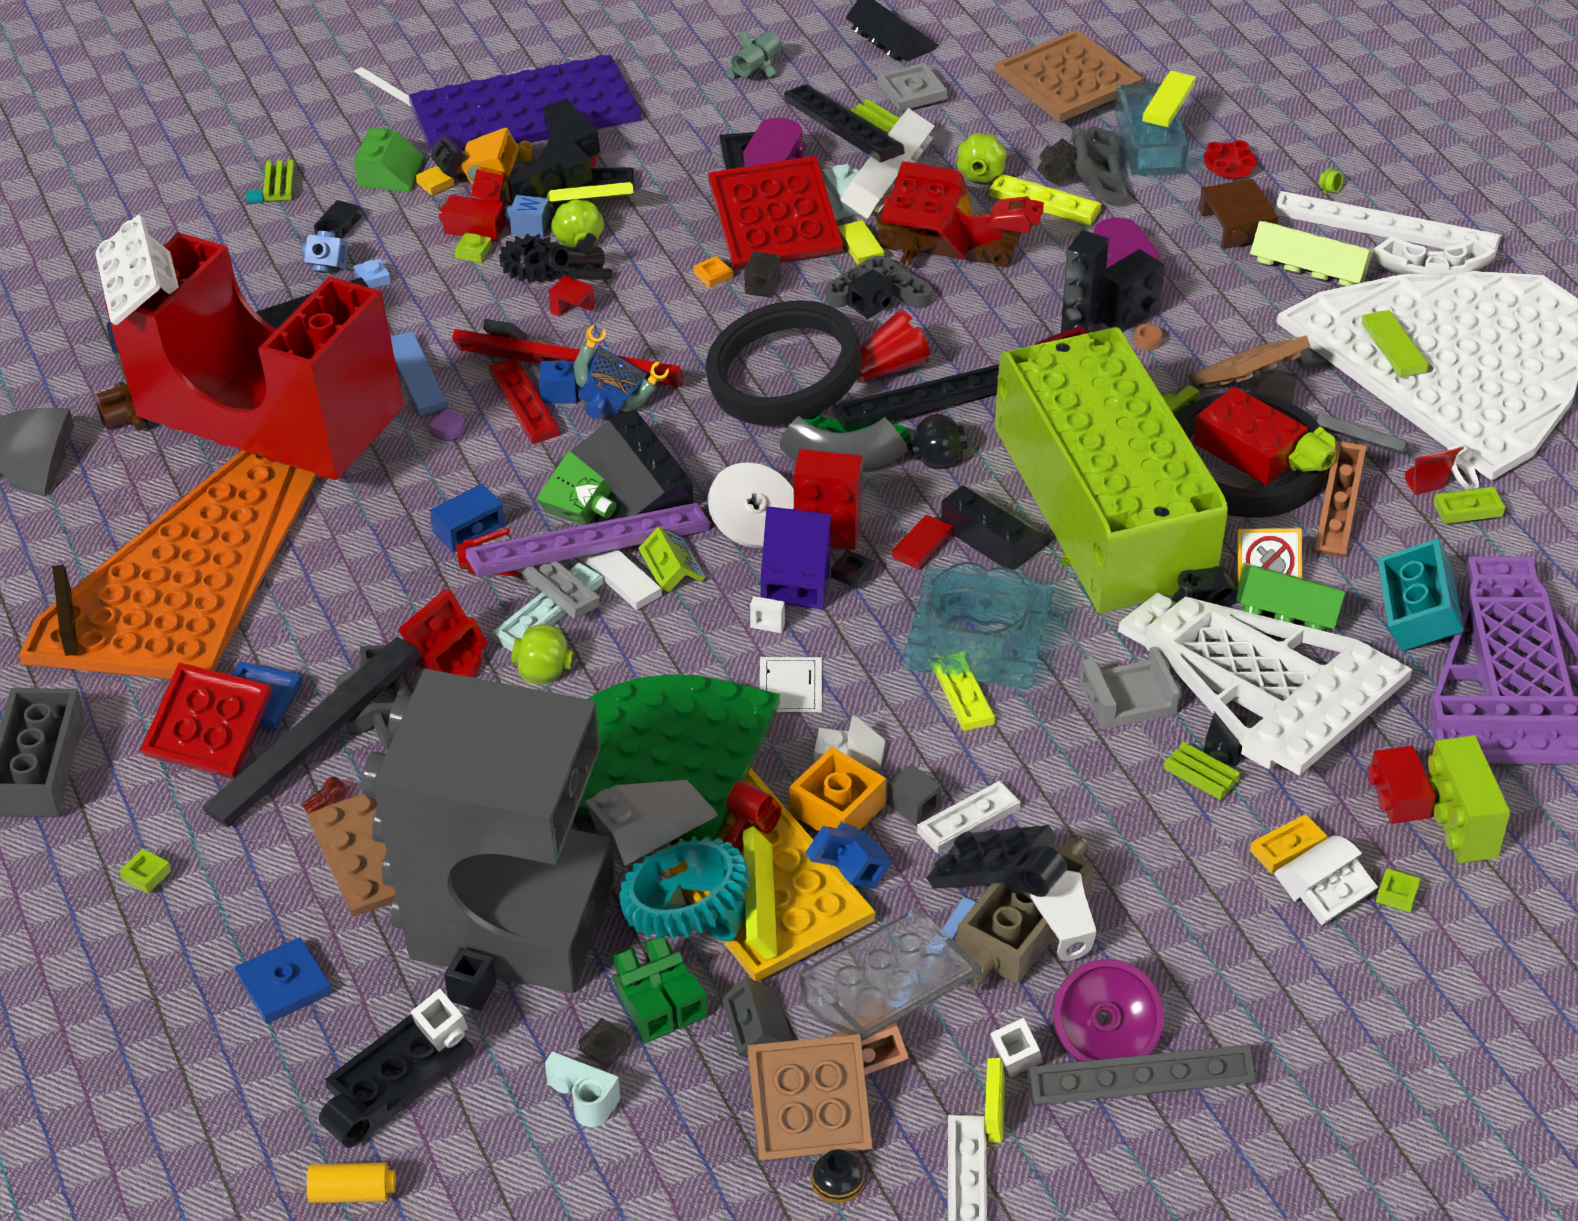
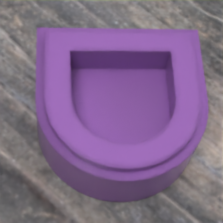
[428,409,465,440]

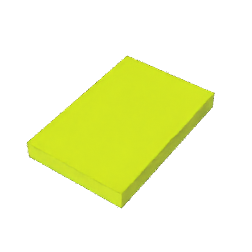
[547,182,633,204]

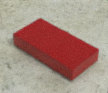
[892,514,953,570]

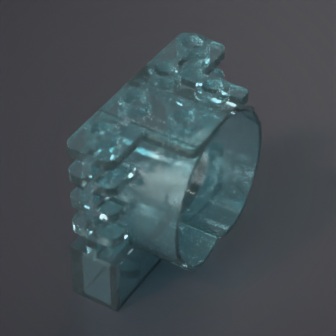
[903,562,1054,689]

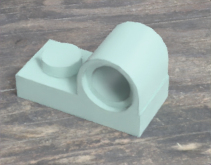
[545,1052,620,1127]

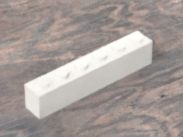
[840,108,935,219]

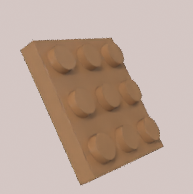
[1188,335,1311,388]
[747,1034,873,1161]

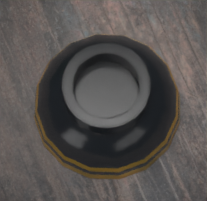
[810,1149,866,1203]

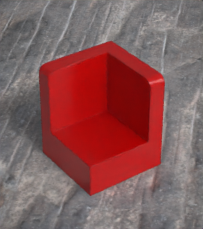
[549,275,595,317]

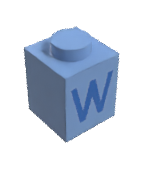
[506,195,550,238]

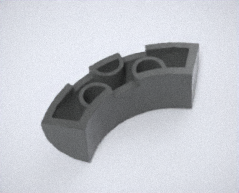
[780,416,908,471]

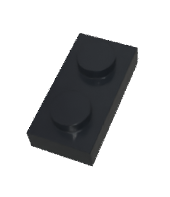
[430,134,466,178]

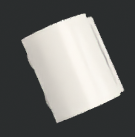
[1274,836,1378,926]

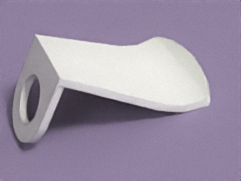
[1029,871,1097,961]

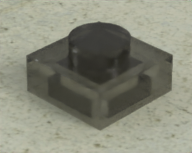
[578,1018,631,1068]

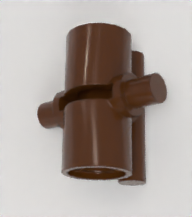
[96,382,147,431]

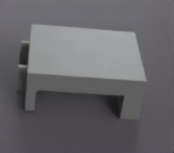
[1079,647,1182,730]

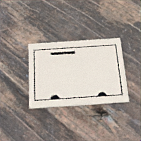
[759,657,822,712]

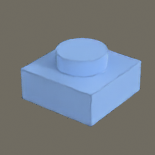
[353,259,390,288]

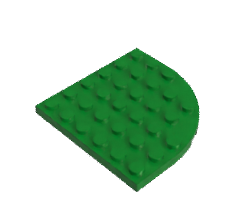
[576,674,780,842]

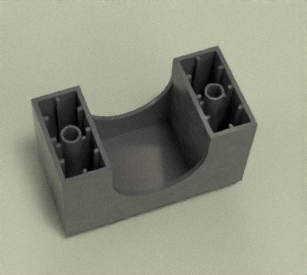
[362,669,615,993]

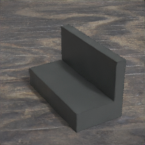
[722,977,792,1059]

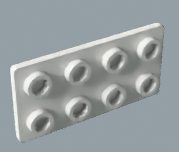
[95,215,179,325]

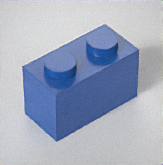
[430,484,505,552]

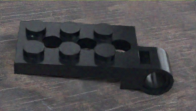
[926,825,1067,897]
[319,1014,474,1148]

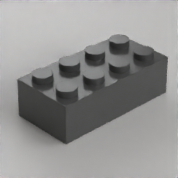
[0,688,85,817]

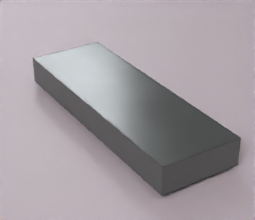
[1317,414,1409,456]

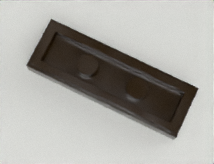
[52,564,78,656]

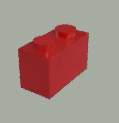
[1367,745,1436,824]

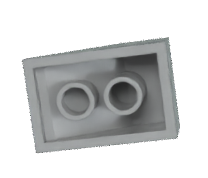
[585,780,718,866]

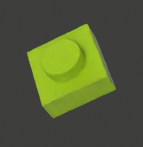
[454,233,492,263]
[119,848,171,894]
[1376,868,1421,913]

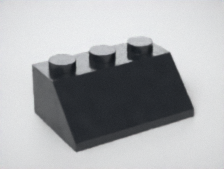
[846,0,938,62]
[941,485,1052,572]

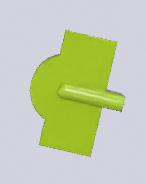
[1288,426,1336,472]

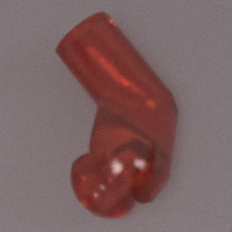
[301,777,346,814]

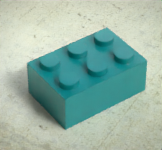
[1377,538,1464,651]

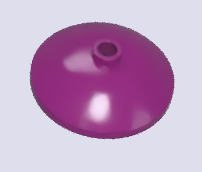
[1053,959,1164,1062]

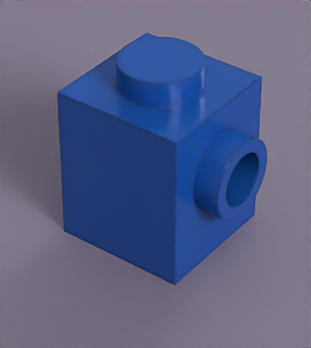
[539,361,580,403]

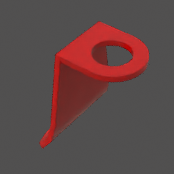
[1405,446,1464,495]

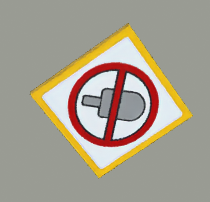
[1237,528,1302,586]

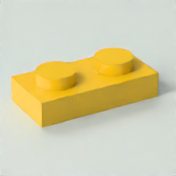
[1250,814,1328,874]

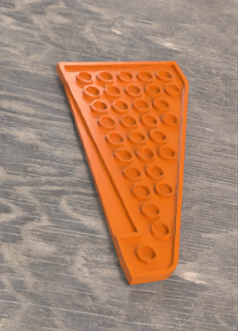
[19,450,317,679]

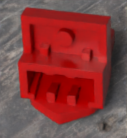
[398,589,488,678]

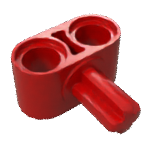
[723,780,782,853]

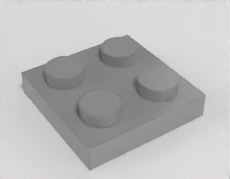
[877,63,947,111]

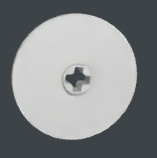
[708,462,794,548]

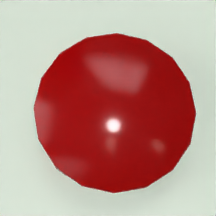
[1203,140,1257,179]

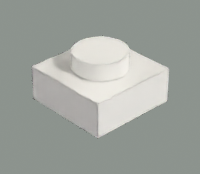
[750,596,785,633]

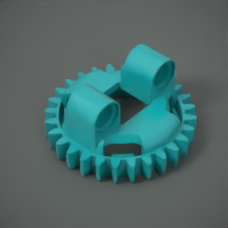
[619,836,751,942]

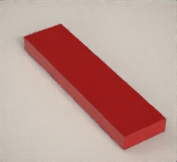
[489,358,560,444]

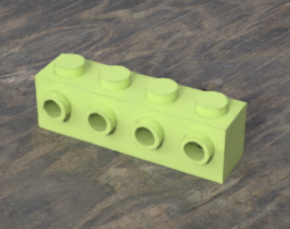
[1250,221,1373,286]

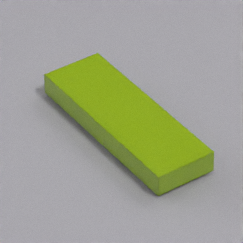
[1361,310,1428,377]

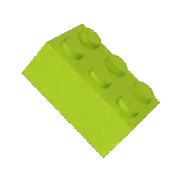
[1427,735,1510,863]

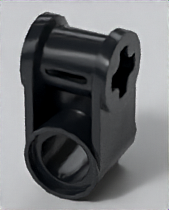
[1173,566,1238,607]

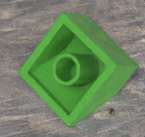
[354,128,425,192]

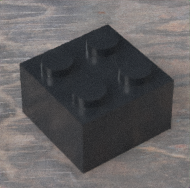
[1101,249,1165,333]

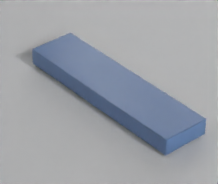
[390,331,448,417]

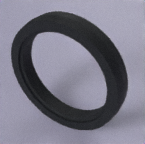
[706,300,862,425]
[1176,392,1327,518]

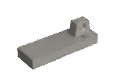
[516,561,600,619]

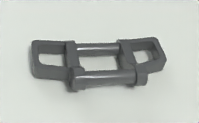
[1071,126,1128,206]
[335,645,409,748]

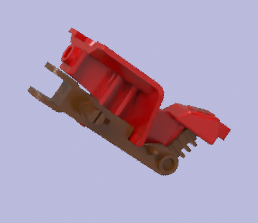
[875,161,1044,267]

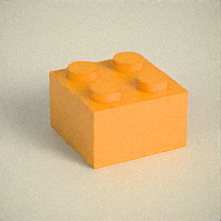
[789,747,886,832]

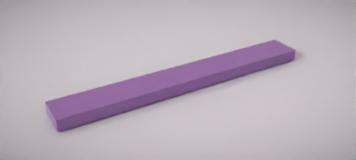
[466,503,710,577]

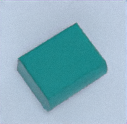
[246,189,264,204]

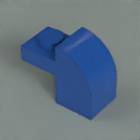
[805,822,893,889]

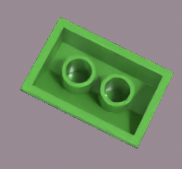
[1236,562,1345,631]

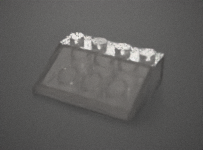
[799,907,983,1041]

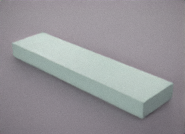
[492,562,603,651]

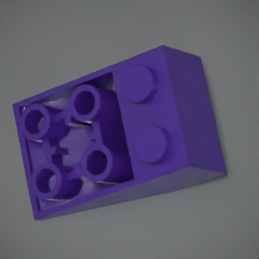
[760,506,831,610]

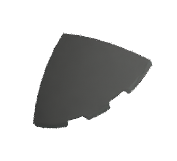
[0,408,74,496]

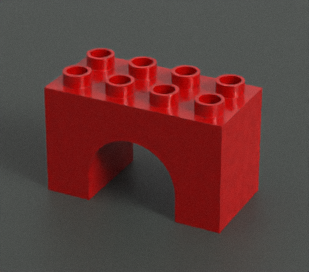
[104,232,404,480]

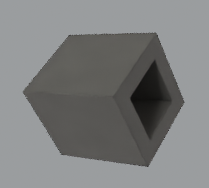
[887,764,942,826]

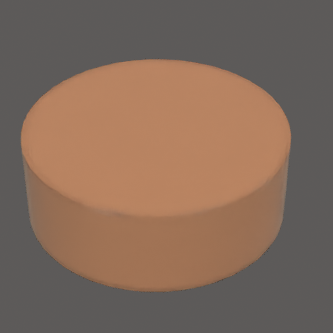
[1133,324,1163,351]

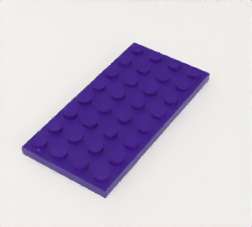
[408,54,641,154]

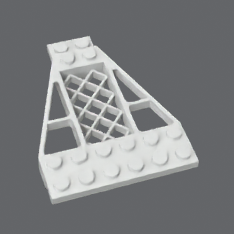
[1118,592,1412,776]

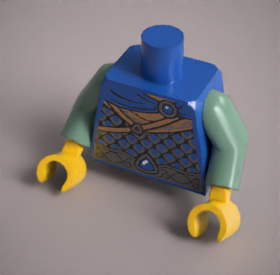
[573,324,669,419]

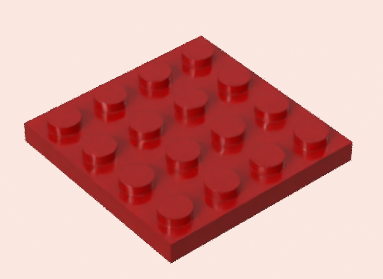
[708,156,843,270]

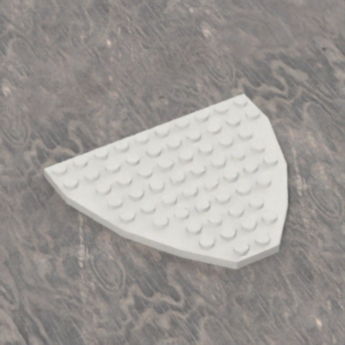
[1277,271,1578,481]

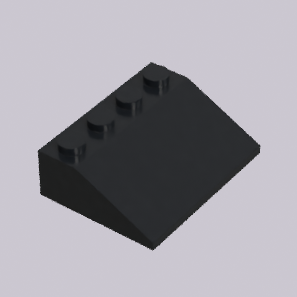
[556,410,693,522]

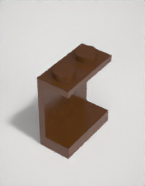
[1199,179,1279,249]

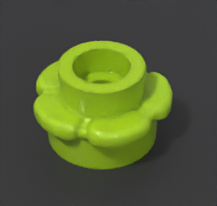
[1319,168,1343,194]

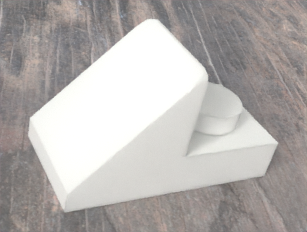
[814,715,885,769]

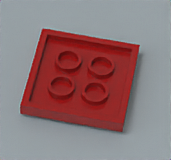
[140,662,273,779]

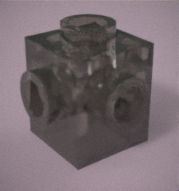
[1037,138,1077,186]

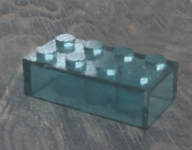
[1115,83,1189,176]

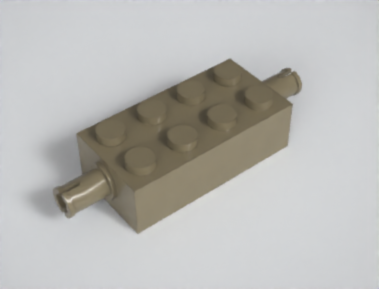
[956,834,1093,990]

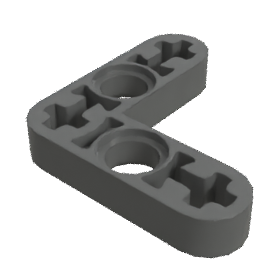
[826,256,932,308]

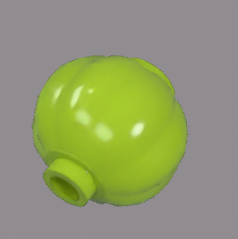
[956,132,1007,184]
[551,199,604,245]
[511,624,573,684]

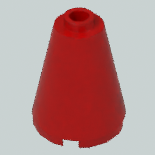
[857,310,931,383]

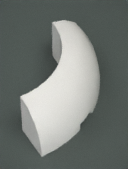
[1373,235,1496,275]

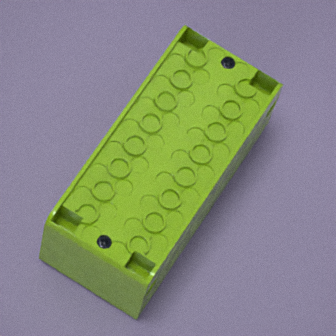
[994,327,1227,614]

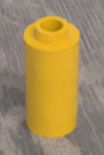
[307,1162,396,1203]

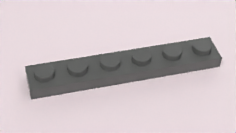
[1027,1045,1255,1106]

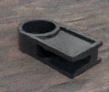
[314,200,361,239]

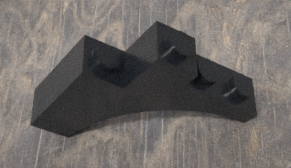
[507,98,601,202]

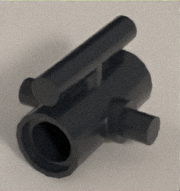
[549,233,612,280]

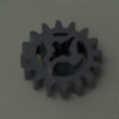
[499,234,558,282]

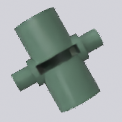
[726,30,782,79]

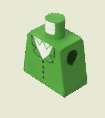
[536,451,616,525]

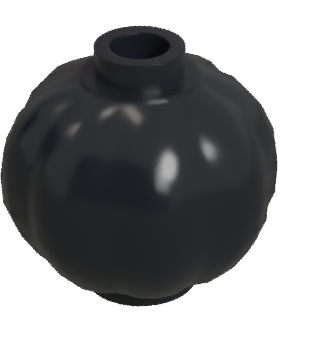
[909,414,968,469]

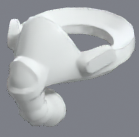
[1447,444,1479,490]

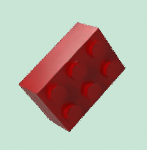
[1193,386,1308,486]
[793,449,862,550]

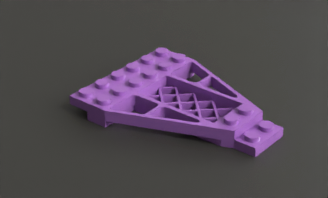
[1429,556,1578,764]

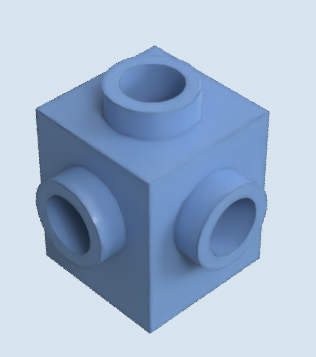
[302,231,349,273]

